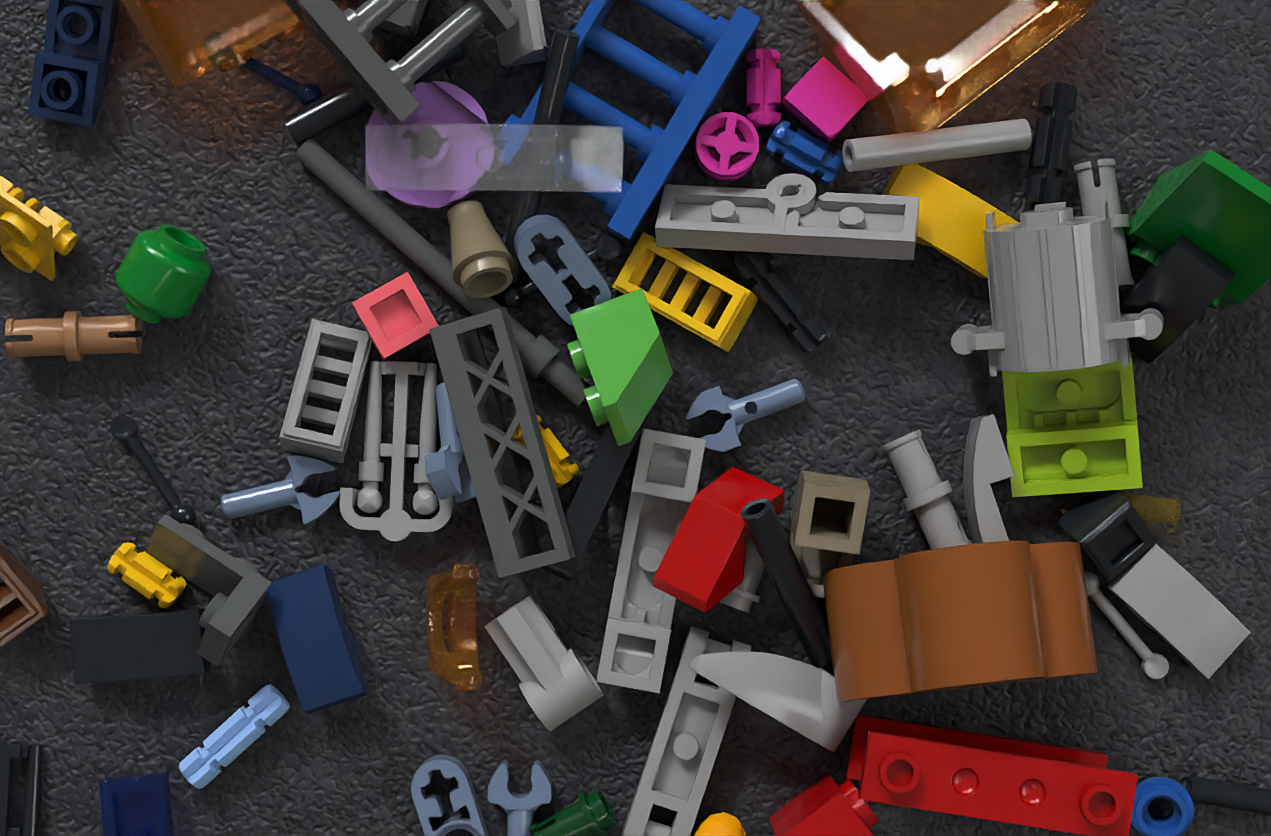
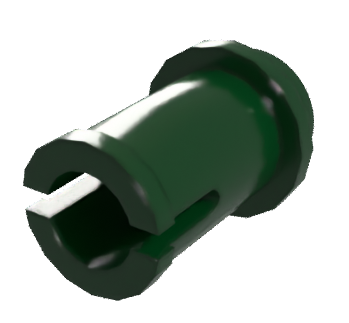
[531,790,617,836]

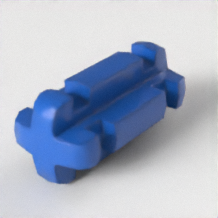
[765,121,843,185]

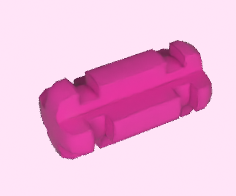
[745,48,781,127]

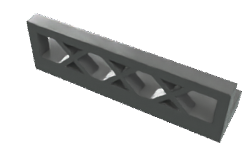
[429,307,576,578]

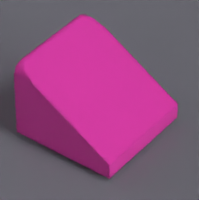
[781,56,870,144]

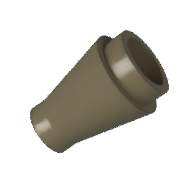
[447,200,515,298]

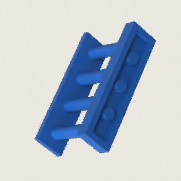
[494,0,761,245]

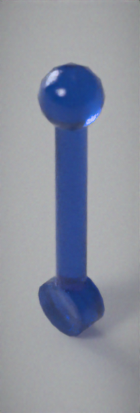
[204,32,323,106]

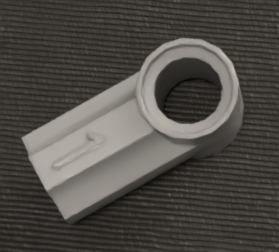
[484,595,604,731]

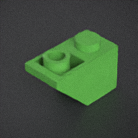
[567,288,673,446]

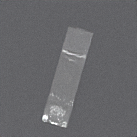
[366,124,623,193]

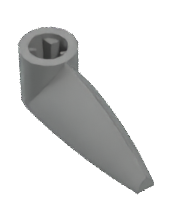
[688,651,867,752]

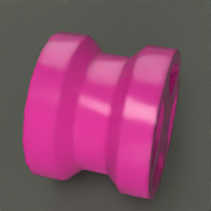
[694,112,759,182]

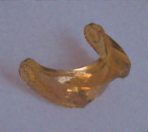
[426,563,482,691]

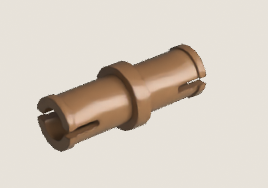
[5,311,142,362]

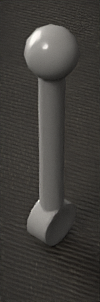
[1084,571,1169,679]

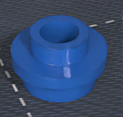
[1131,777,1194,836]

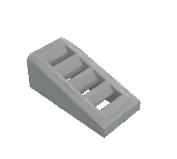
[279,319,373,463]

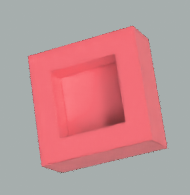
[351,272,439,360]

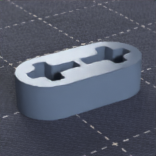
[514,214,611,325]

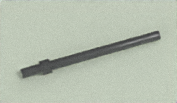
[295,139,591,408]

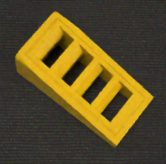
[612,232,758,352]

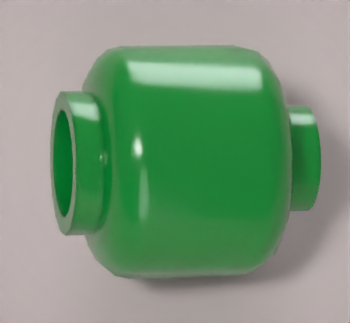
[115,224,212,323]

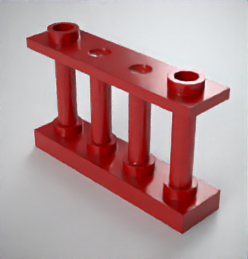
[844,713,1138,836]

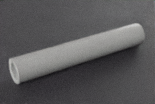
[842,119,1032,172]

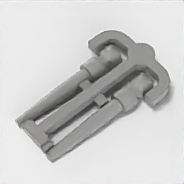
[340,361,454,542]

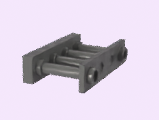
[283,0,517,127]

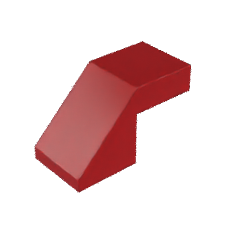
[653,467,785,613]

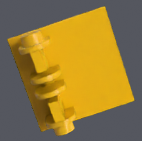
[0,176,78,281]

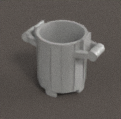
[951,200,1164,376]

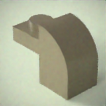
[789,470,870,597]

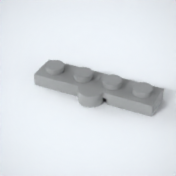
[655,173,919,260]

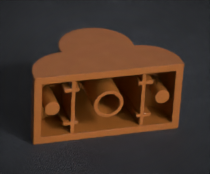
[822,541,1098,703]

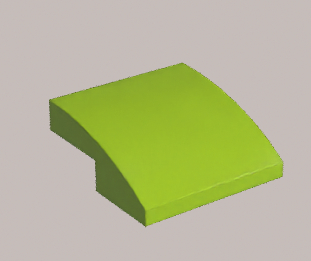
[1002,352,1143,497]

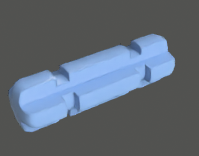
[179,684,290,789]

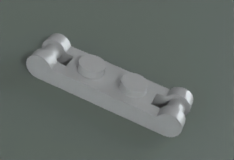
[621,626,751,836]

